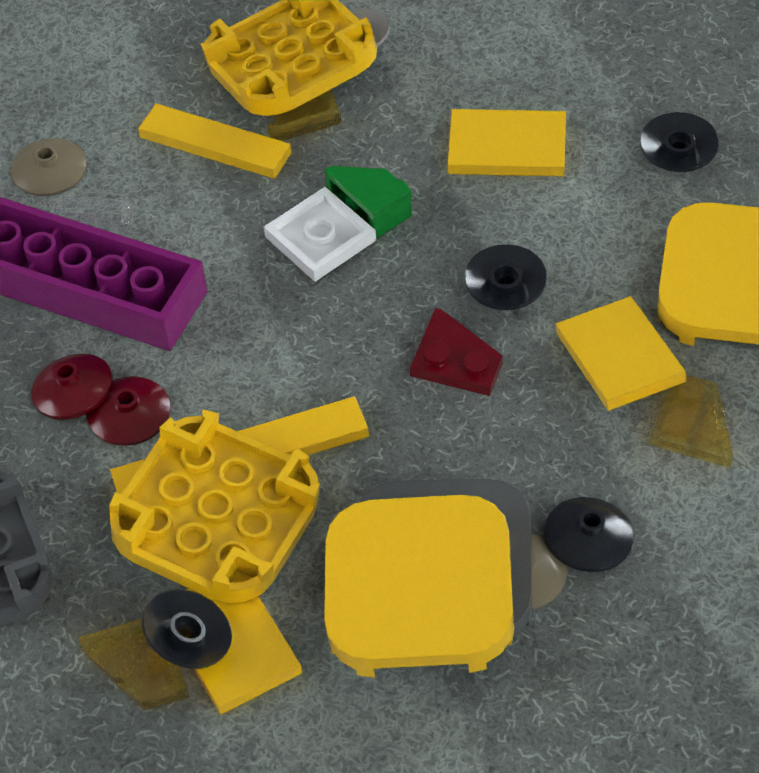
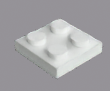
[264,187,376,282]

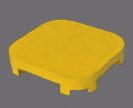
[200,0,377,116]
[657,202,759,346]
[109,409,320,603]
[324,495,514,678]

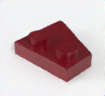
[410,308,503,396]

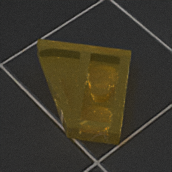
[78,618,188,711]

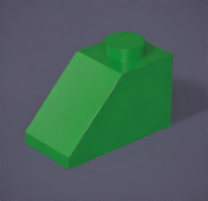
[324,166,412,238]

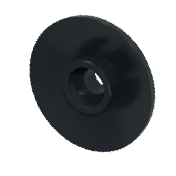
[640,112,719,172]
[465,244,547,310]
[544,497,634,572]
[142,590,232,669]

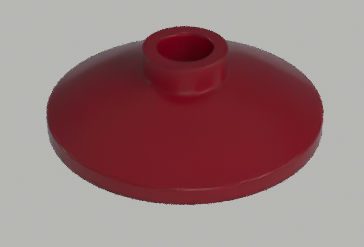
[31,354,113,420]
[87,376,170,446]

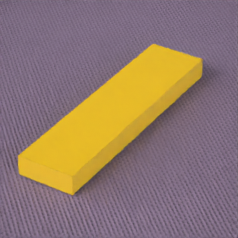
[138,103,292,179]

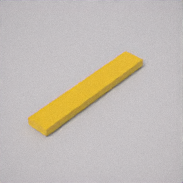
[110,396,369,494]

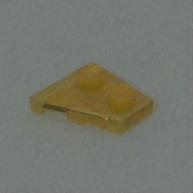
[268,89,342,141]
[650,374,733,468]

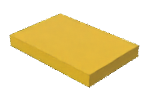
[448,109,566,176]
[555,296,686,411]
[186,588,302,715]

